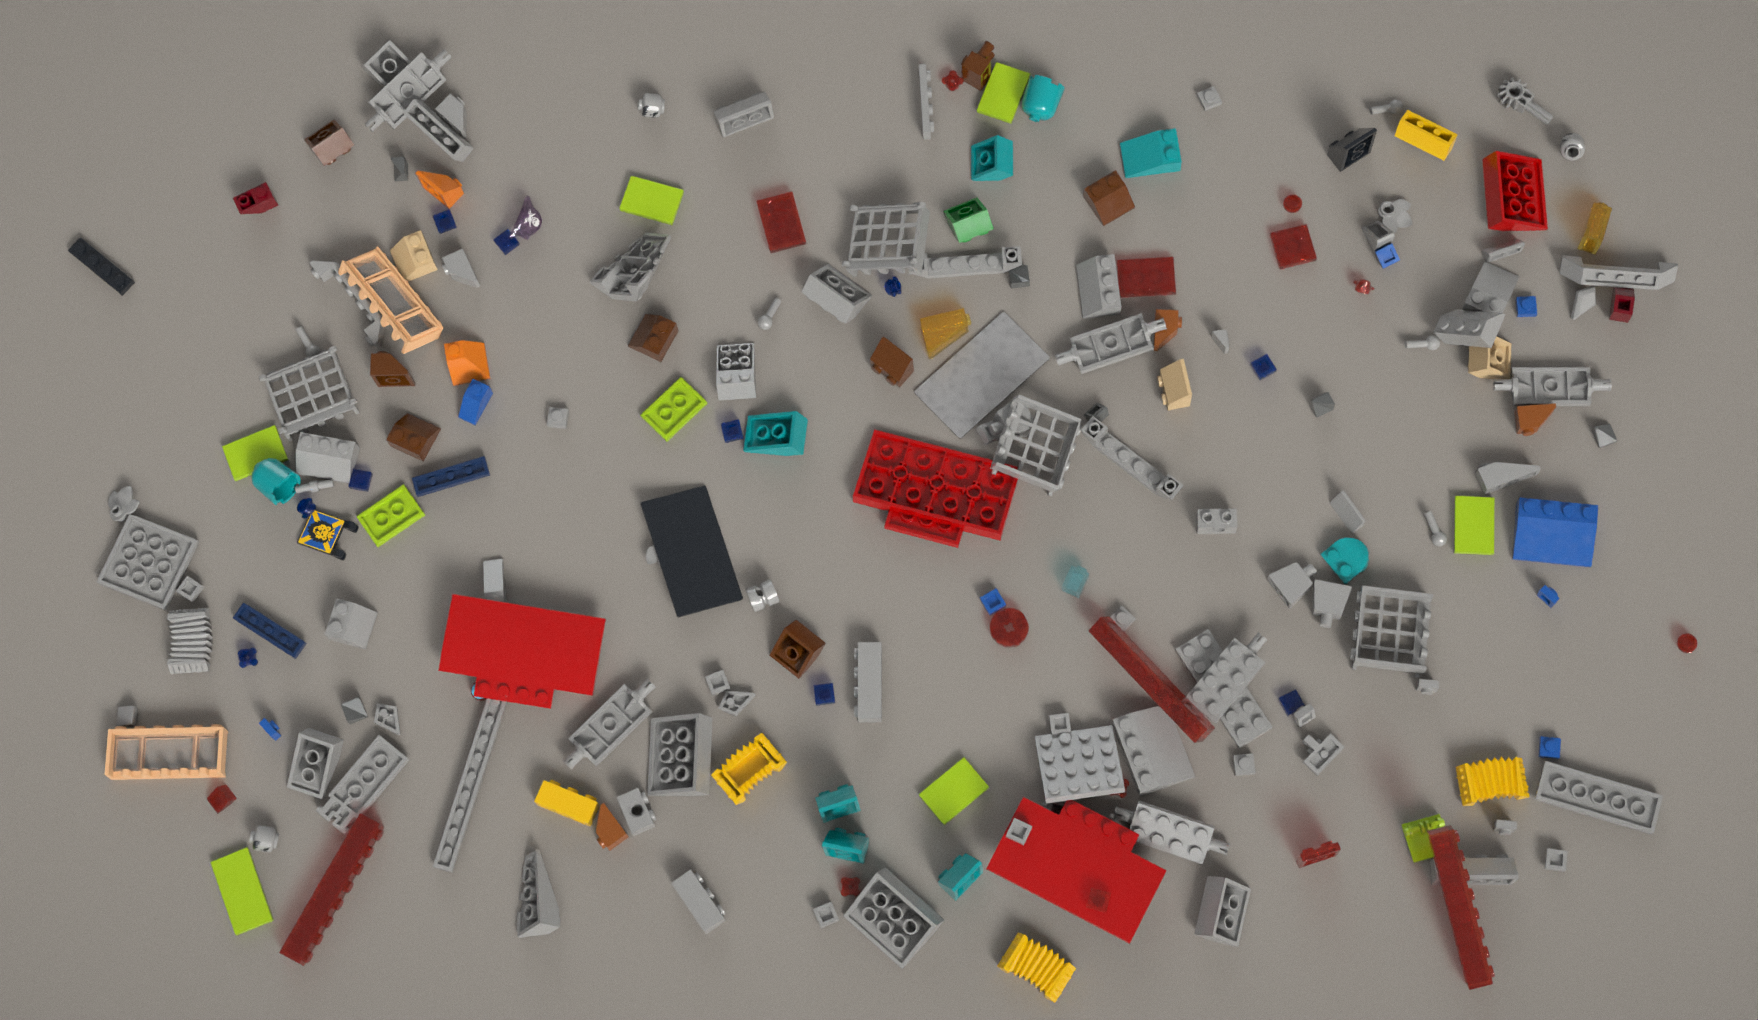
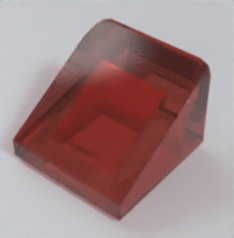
[207,785,237,814]

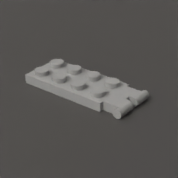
[316,735,409,835]

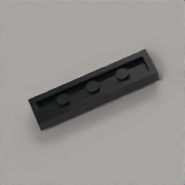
[68,237,135,296]

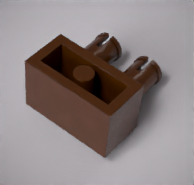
[961,41,995,91]

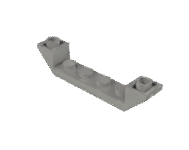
[908,246,1022,279]
[1559,255,1678,290]
[309,260,385,350]
[1081,416,1184,501]

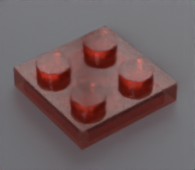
[1270,224,1317,269]
[1296,841,1341,868]

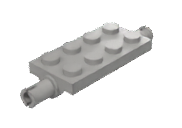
[364,49,452,132]
[1055,313,1167,374]
[1493,367,1612,406]
[1183,632,1267,731]
[563,679,656,770]
[1114,801,1230,864]

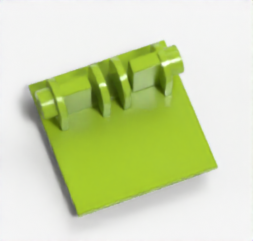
[1401,814,1452,863]

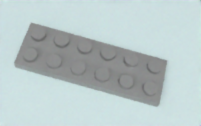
[1175,629,1272,748]
[1534,761,1663,835]

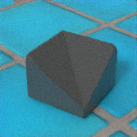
[391,157,409,182]
[1009,265,1030,289]
[1310,392,1335,417]
[341,697,368,724]

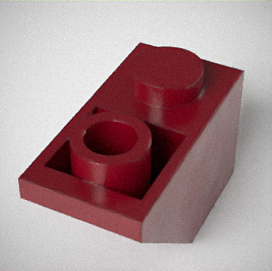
[233,182,279,214]
[1609,287,1635,323]

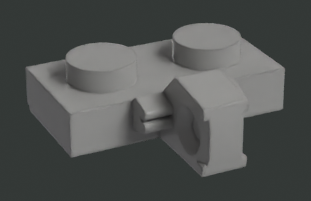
[1302,733,1345,776]

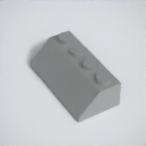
[1430,854,1519,885]

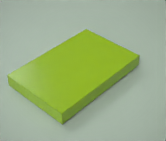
[977,62,1031,124]
[619,176,684,226]
[640,377,708,442]
[222,425,289,481]
[356,484,425,547]
[1454,496,1495,555]
[919,757,989,825]

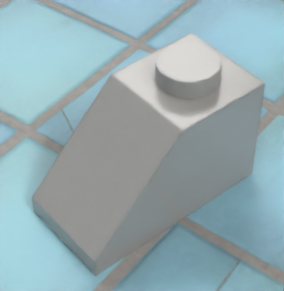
[435,94,467,138]
[442,248,480,288]

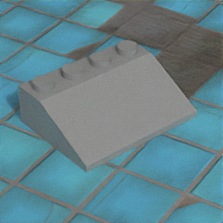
[1112,704,1195,797]
[647,713,713,796]
[844,867,944,969]

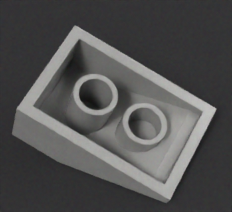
[361,40,411,88]
[1462,262,1519,313]
[287,728,344,799]

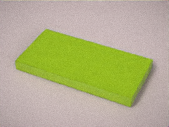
[211,847,274,935]

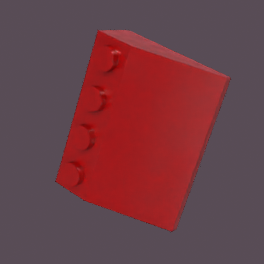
[1482,151,1548,231]

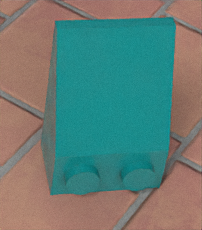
[1120,128,1182,178]
[743,411,808,456]
[815,784,861,823]
[822,828,869,864]
[938,853,983,901]

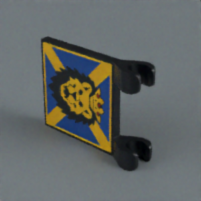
[297,509,359,561]

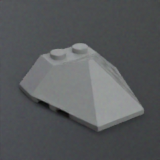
[590,233,671,301]

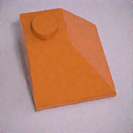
[415,171,464,209]
[444,340,490,386]

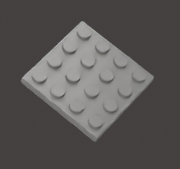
[97,514,199,611]
[1035,725,1125,803]

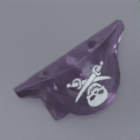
[508,195,542,240]

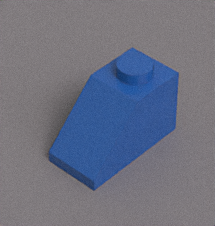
[458,379,493,425]

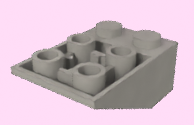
[716,343,756,401]

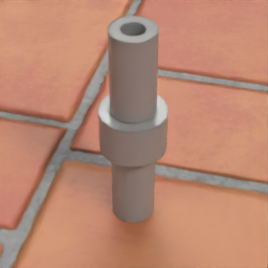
[295,479,334,493]

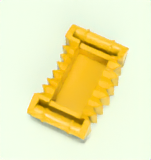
[711,733,787,805]
[1455,756,1529,806]
[997,932,1076,1003]

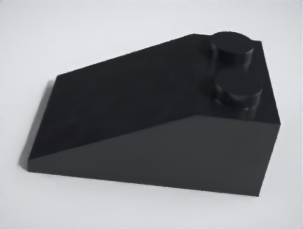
[1327,127,1377,172]

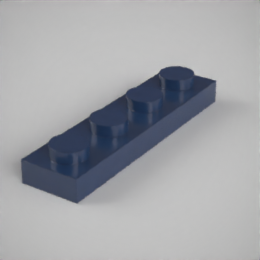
[412,456,490,497]
[233,602,307,659]

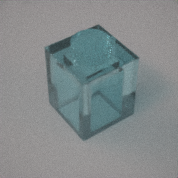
[1062,566,1089,598]

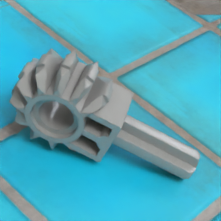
[1497,77,1553,125]

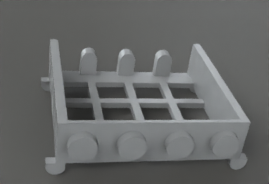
[842,202,930,277]
[259,346,360,442]
[990,394,1082,497]
[1350,585,1433,678]

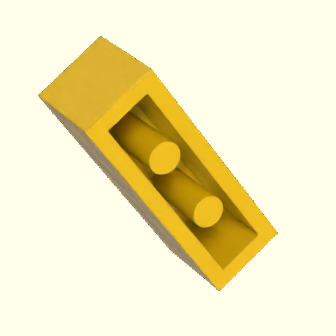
[1394,110,1458,161]
[534,780,600,827]

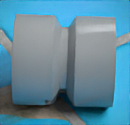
[745,579,780,612]

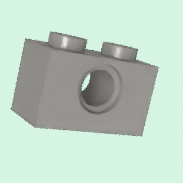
[1196,508,1237,534]
[617,788,657,836]

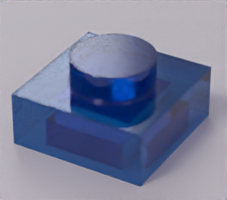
[433,209,457,234]
[493,229,520,256]
[1250,354,1277,380]
[721,419,744,443]
[348,469,373,492]
[813,683,836,706]
[1278,689,1305,717]

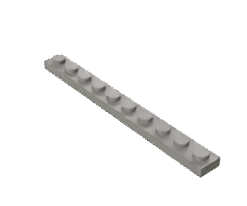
[433,699,507,873]

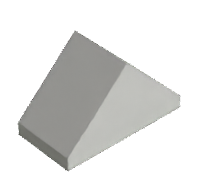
[1362,220,1395,253]

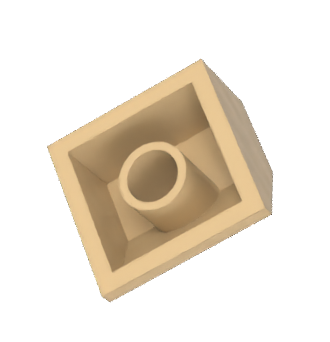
[390,230,438,282]
[1468,336,1511,379]
[1157,359,1192,410]

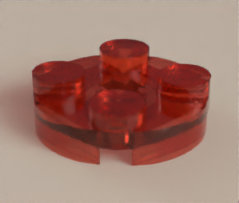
[990,608,1029,648]

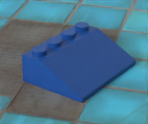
[1512,497,1598,567]

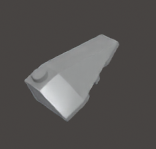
[517,849,561,938]

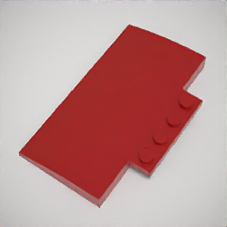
[853,429,1018,548]
[438,594,606,709]
[986,797,1167,944]

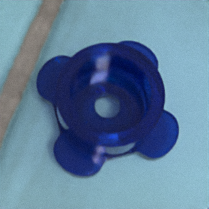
[885,276,902,297]
[297,498,316,519]
[238,648,258,668]

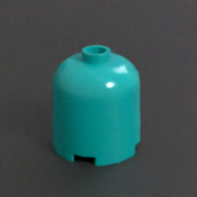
[1022,75,1065,122]
[251,458,301,505]

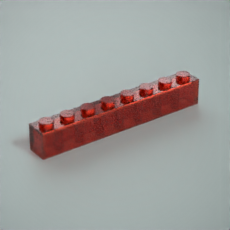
[1088,616,1215,743]
[279,813,384,966]
[1427,825,1495,990]

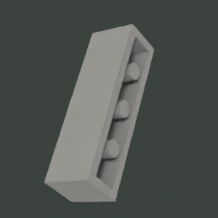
[403,99,474,162]
[854,642,882,723]

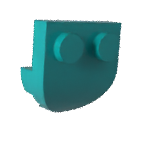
[1320,538,1369,584]

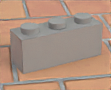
[671,869,726,934]

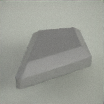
[1571,286,1596,320]
[718,691,756,717]
[374,703,401,735]

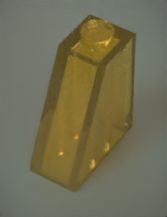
[1577,202,1612,255]
[920,308,971,359]

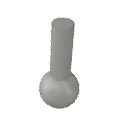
[1369,99,1403,115]
[758,298,781,330]
[296,326,321,357]
[1404,335,1440,350]
[1424,511,1447,547]

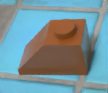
[1154,309,1182,351]
[1514,403,1556,436]
[596,803,629,851]

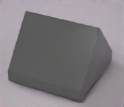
[1084,403,1109,422]

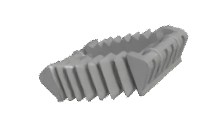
[167,608,213,674]

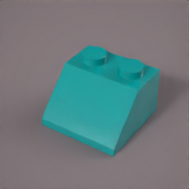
[971,135,1013,181]

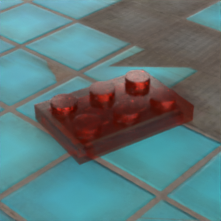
[757,191,806,253]
[1117,257,1176,298]

